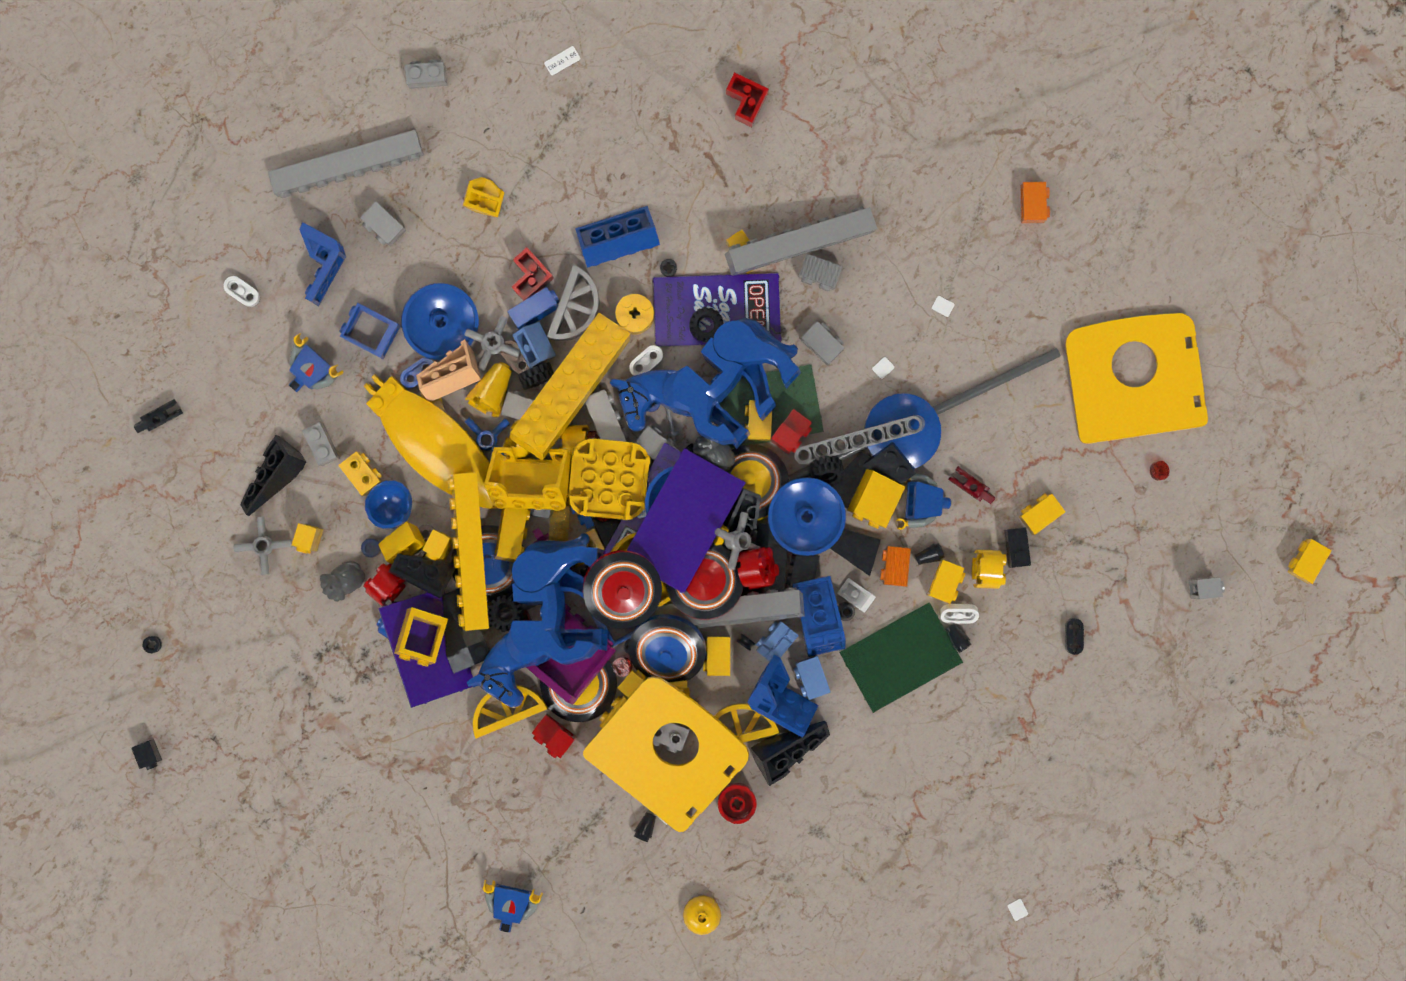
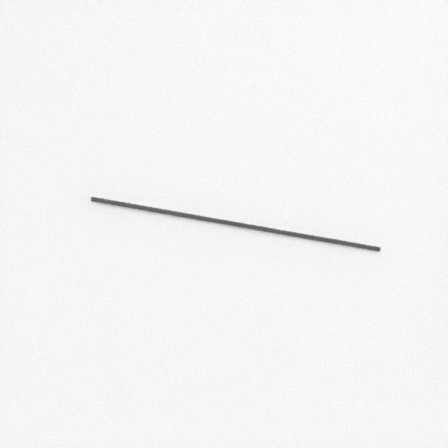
[488,348,1061,627]

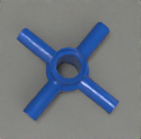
[465,417,510,456]

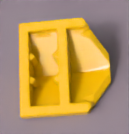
[462,177,504,218]

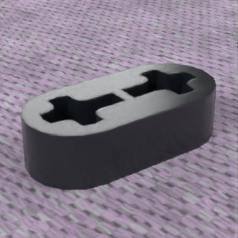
[1065,618,1084,655]

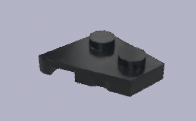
[863,442,917,484]

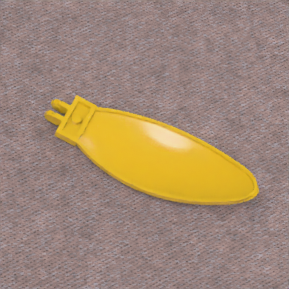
[364,374,497,509]

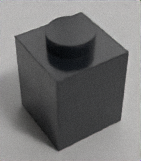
[131,739,162,770]

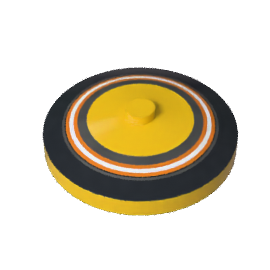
[728,445,789,520]
[540,660,617,722]

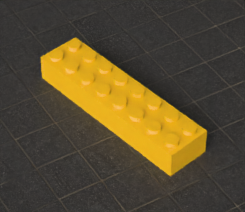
[510,313,631,461]
[448,472,489,631]

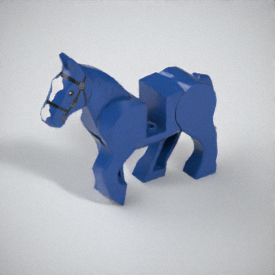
[610,318,801,449]
[467,533,608,708]

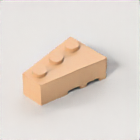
[416,339,481,402]

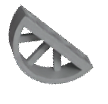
[547,265,599,341]

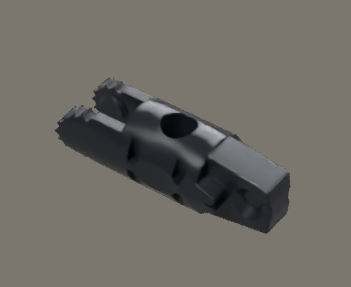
[134,399,183,433]

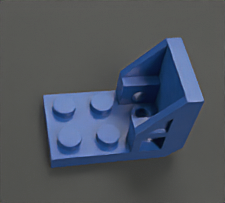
[299,223,346,307]
[793,576,846,657]
[747,655,819,738]

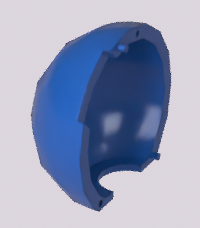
[365,480,412,529]

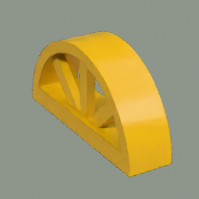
[473,684,548,739]
[713,703,779,743]

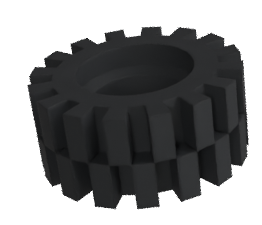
[689,307,724,343]
[518,362,554,390]
[808,456,845,486]
[488,595,524,632]

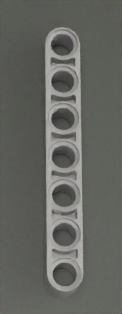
[795,415,925,464]

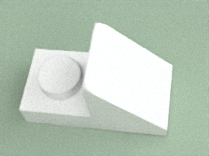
[837,578,876,613]

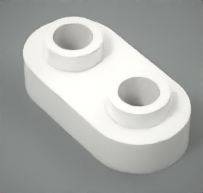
[224,276,260,307]
[629,345,663,376]
[940,604,979,624]

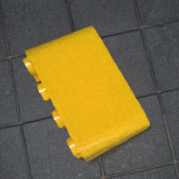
[484,447,571,511]

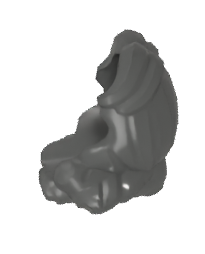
[693,436,735,472]
[320,561,365,602]

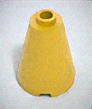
[465,362,511,417]

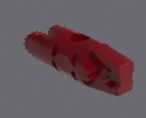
[948,466,995,504]

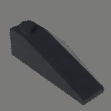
[240,435,306,516]
[722,488,761,565]
[442,588,490,673]
[750,721,830,786]

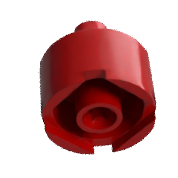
[737,547,779,589]
[363,563,406,607]
[718,783,757,824]

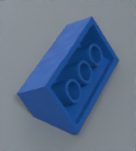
[575,206,660,268]

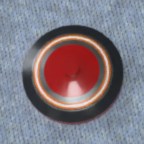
[666,542,743,620]
[583,550,662,629]

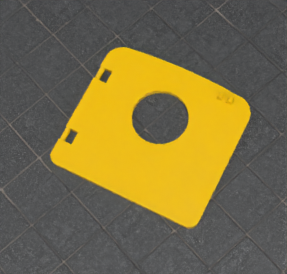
[1065,313,1208,444]
[583,676,749,832]

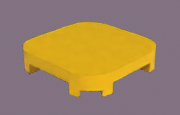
[568,438,650,520]

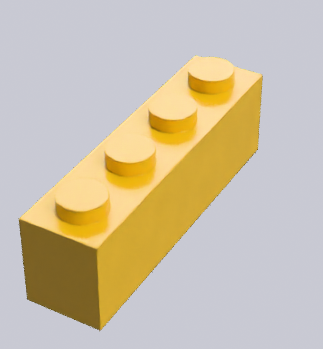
[494,508,531,562]

